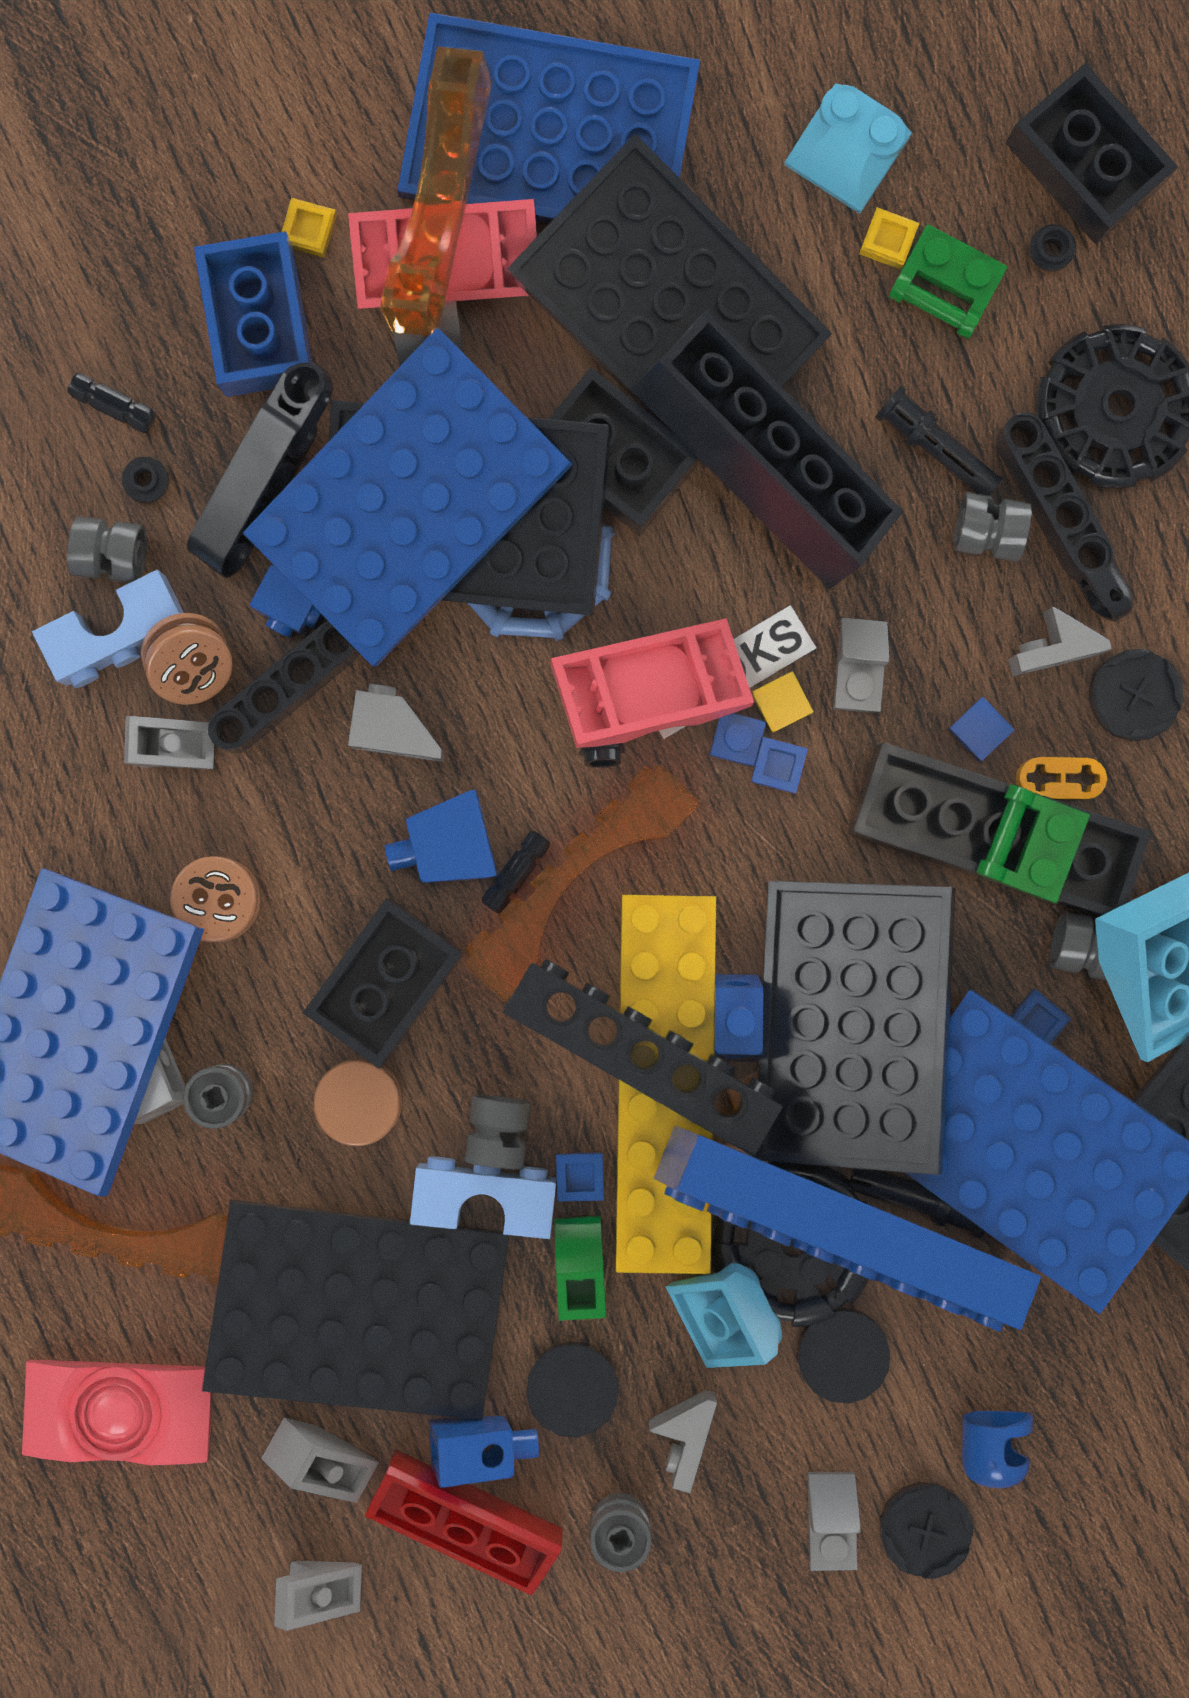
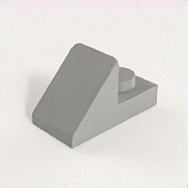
[1008,607,1111,677]
[833,618,889,714]
[124,716,214,770]
[649,1390,717,1493]
[807,1472,861,1571]
[274,1561,362,1631]

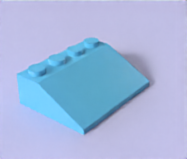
[1095,873,1189,1062]

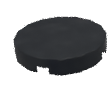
[1089,649,1184,741]
[796,1308,890,1404]
[526,1341,619,1438]
[879,1482,974,1579]

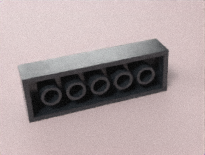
[631,310,903,589]
[847,742,1151,917]

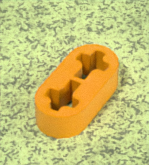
[1015,757,1107,800]

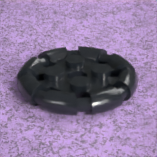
[1035,324,1189,489]
[711,1162,869,1327]

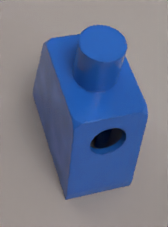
[384,790,498,883]
[714,974,763,1062]
[429,1416,539,1488]

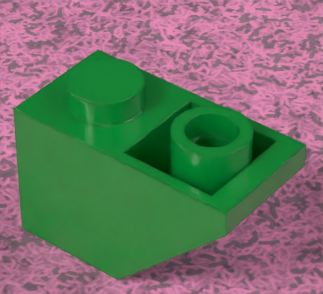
[554,1215,606,1321]

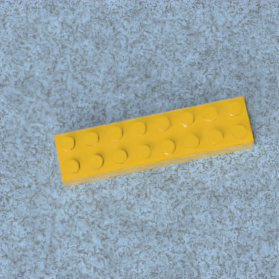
[615,895,716,1274]

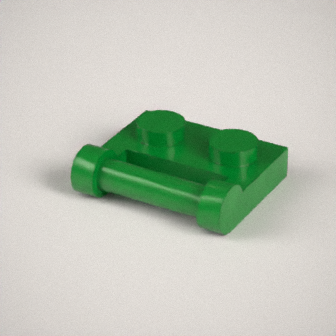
[888,224,1008,340]
[976,784,1090,904]

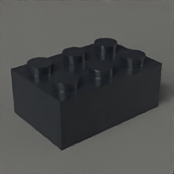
[1005,63,1178,245]
[549,367,699,537]
[303,898,465,1069]

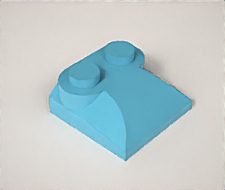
[784,83,912,214]
[666,1263,782,1368]

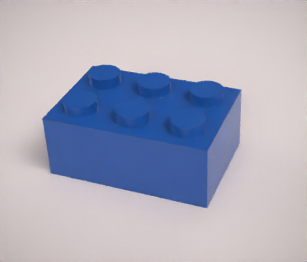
[194,231,313,397]

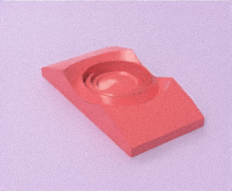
[348,199,537,309]
[550,618,754,748]
[22,1359,212,1466]

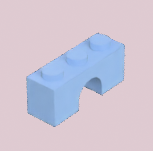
[32,570,184,688]
[410,1157,557,1239]

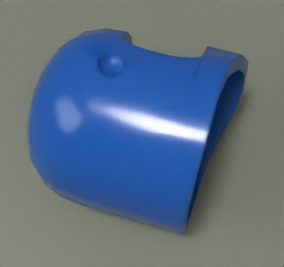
[962,1411,1033,1489]

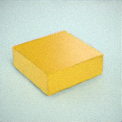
[282,198,337,258]
[859,207,919,270]
[751,671,813,734]

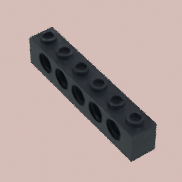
[502,958,783,1157]

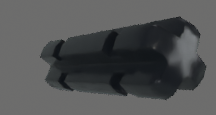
[67,373,156,433]
[482,830,550,914]

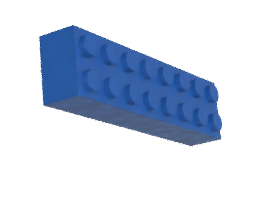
[653,1126,1042,1332]

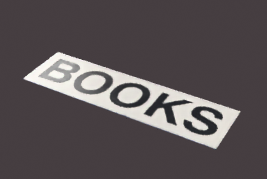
[659,605,816,739]

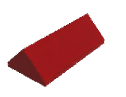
[365,1449,563,1596]

